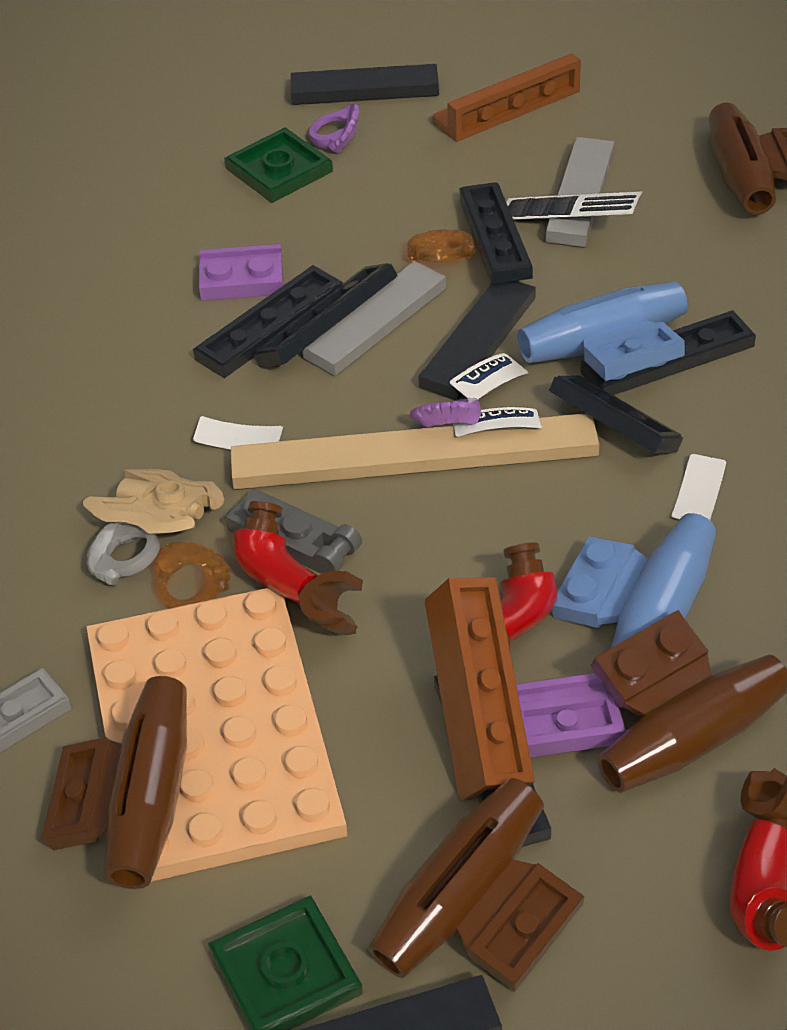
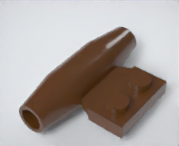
[709,102,787,215]
[591,610,787,793]
[41,676,187,889]
[368,778,584,992]

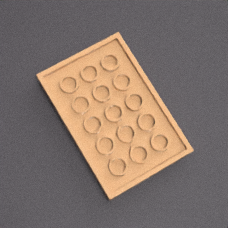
[86,588,347,882]

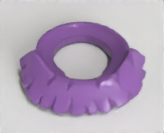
[309,103,360,153]
[410,398,481,428]

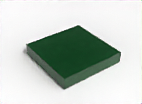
[224,127,333,203]
[208,895,363,1030]

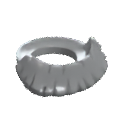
[87,522,160,586]

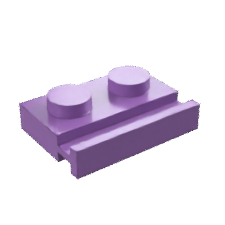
[199,244,283,301]
[516,673,626,758]

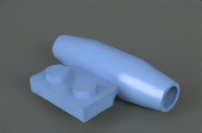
[517,282,688,381]
[552,513,716,649]

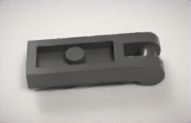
[226,488,362,574]

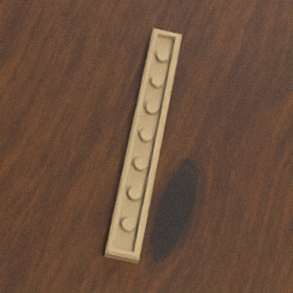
[231,413,599,489]

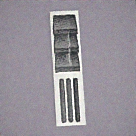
[506,191,643,219]

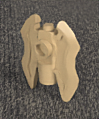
[83,469,224,534]

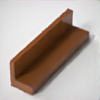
[433,53,581,142]
[425,577,535,801]

